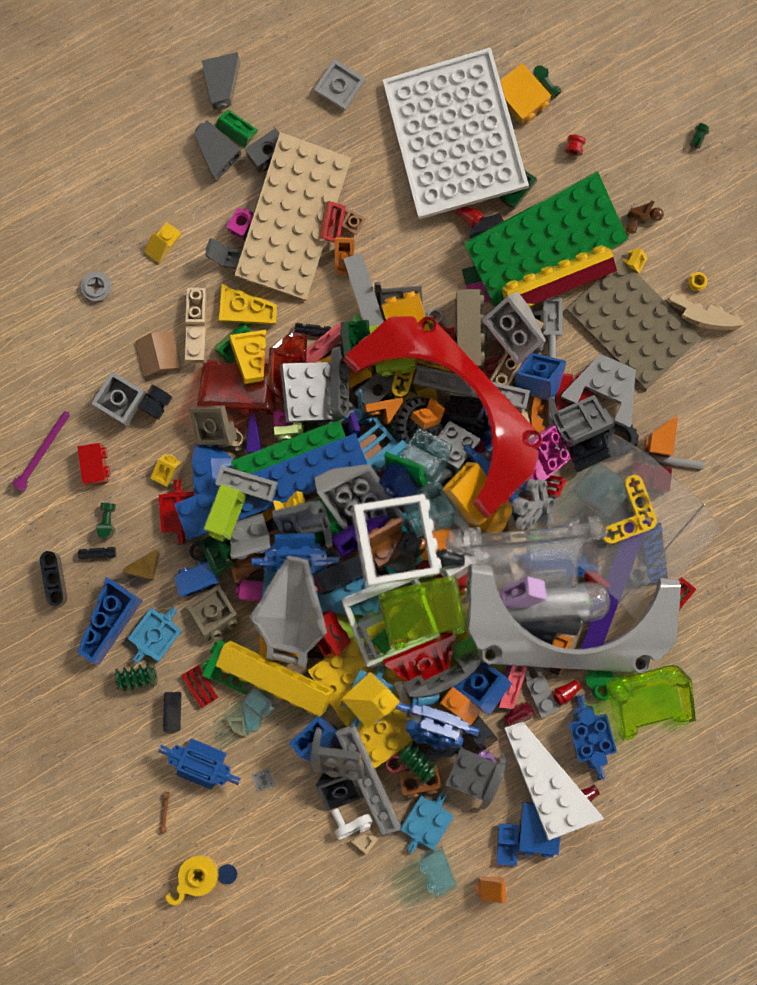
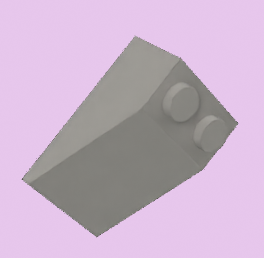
[482,292,546,365]

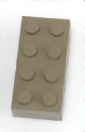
[455,289,485,368]

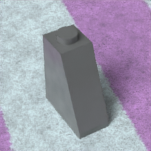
[201,52,240,110]
[194,120,242,182]

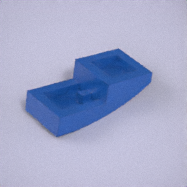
[497,824,519,866]

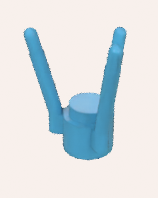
[342,389,372,426]

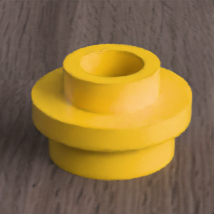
[688,272,708,291]

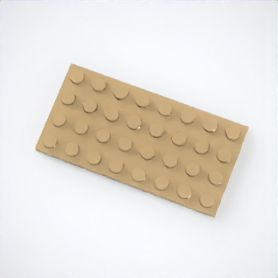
[234,132,351,301]

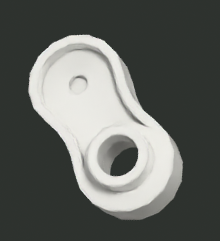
[331,809,373,840]

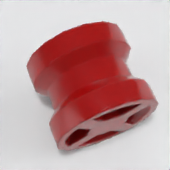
[565,134,586,156]

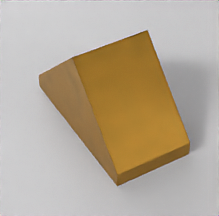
[122,549,160,580]

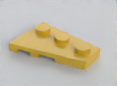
[219,284,277,325]
[229,330,266,384]

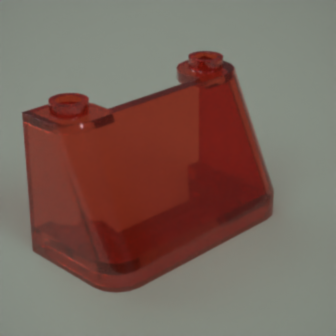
[197,360,279,415]

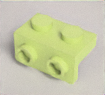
[274,422,304,442]

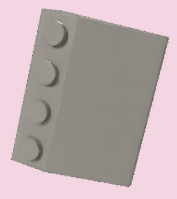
[315,464,405,530]

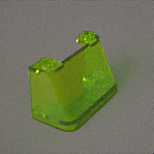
[378,576,467,650]
[606,665,696,740]

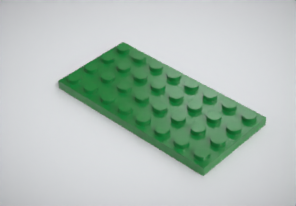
[463,171,628,307]

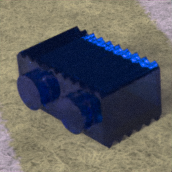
[379,464,420,507]

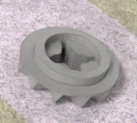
[81,271,112,302]

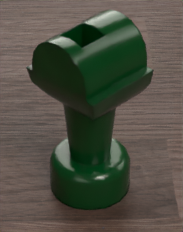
[533,65,562,101]
[96,503,116,539]

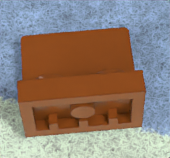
[368,517,403,569]

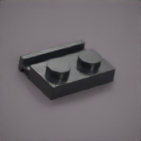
[442,394,484,425]
[569,432,612,473]

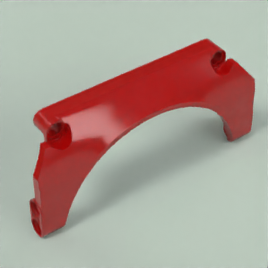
[343,316,543,519]

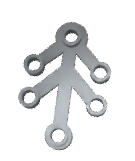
[512,479,555,530]

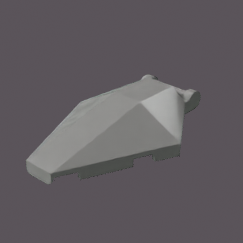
[250,556,327,669]

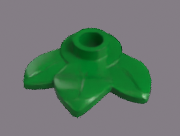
[585,670,624,701]

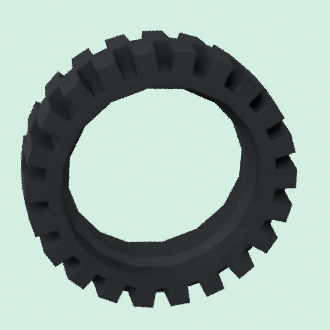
[391,397,449,454]

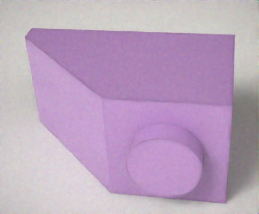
[499,576,547,609]

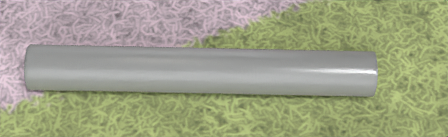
[645,454,704,470]

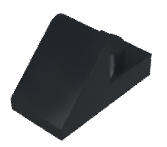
[386,531,423,573]

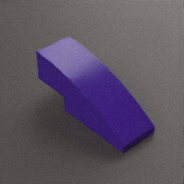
[332,515,390,559]

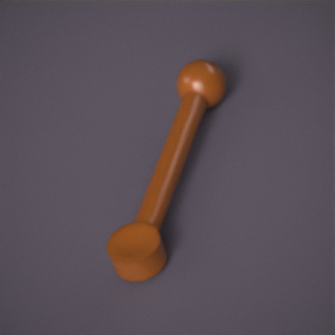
[159,792,170,833]

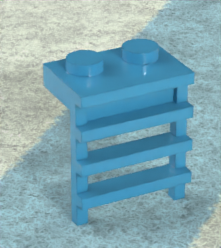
[358,416,408,474]

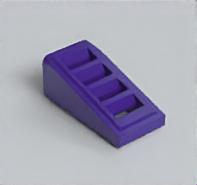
[342,412,360,439]
[246,414,262,454]

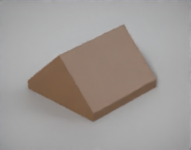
[136,332,182,378]

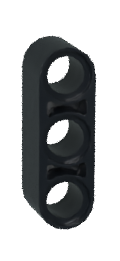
[40,551,67,607]
[314,555,364,595]

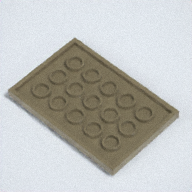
[567,258,701,390]

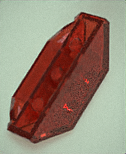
[267,331,308,404]

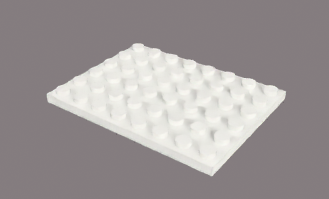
[383,47,529,219]

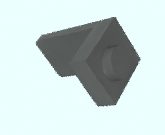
[205,238,242,269]
[356,610,383,660]

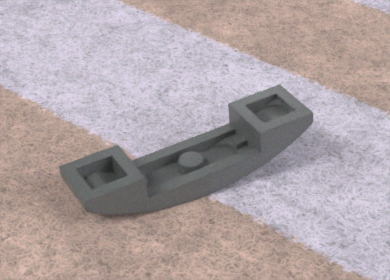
[403,650,481,697]

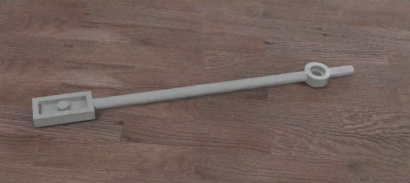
[543,297,563,524]

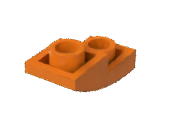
[530,397,545,436]

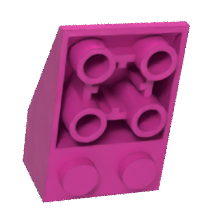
[526,425,571,483]

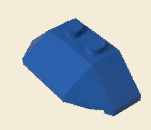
[192,444,233,495]

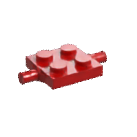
[158,479,195,545]

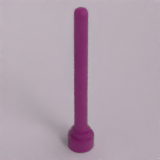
[11,411,70,492]

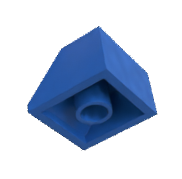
[515,353,566,400]
[175,560,221,598]
[453,662,512,715]

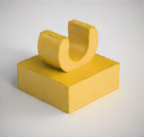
[623,248,648,274]

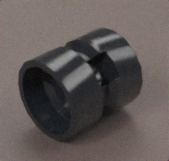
[138,384,173,420]

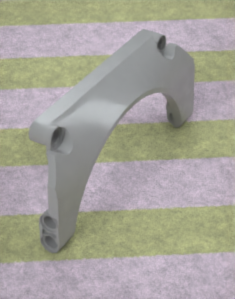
[466,564,680,673]

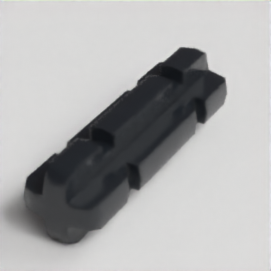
[294,323,331,336]
[78,547,117,560]

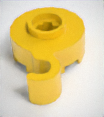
[165,855,219,905]

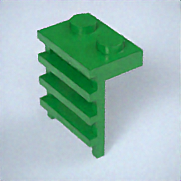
[201,640,248,695]

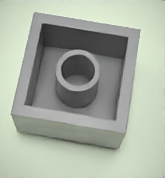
[91,371,147,427]

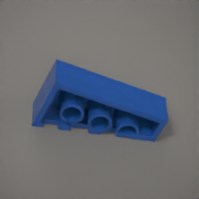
[77,577,143,665]

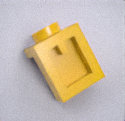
[151,454,181,487]

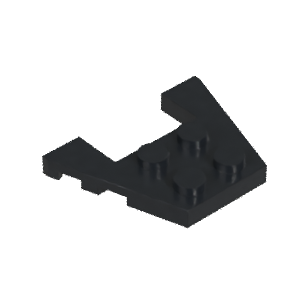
[519,618,583,675]

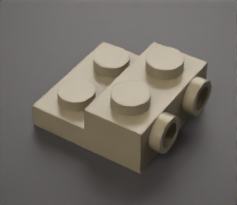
[189,406,237,447]
[187,585,241,640]

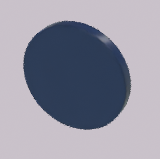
[218,864,237,884]

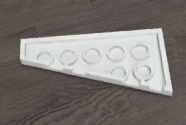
[504,722,604,841]

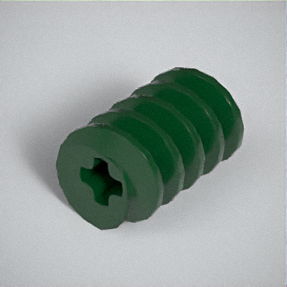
[115,663,158,692]
[395,741,437,786]

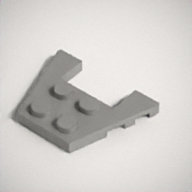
[560,354,636,429]

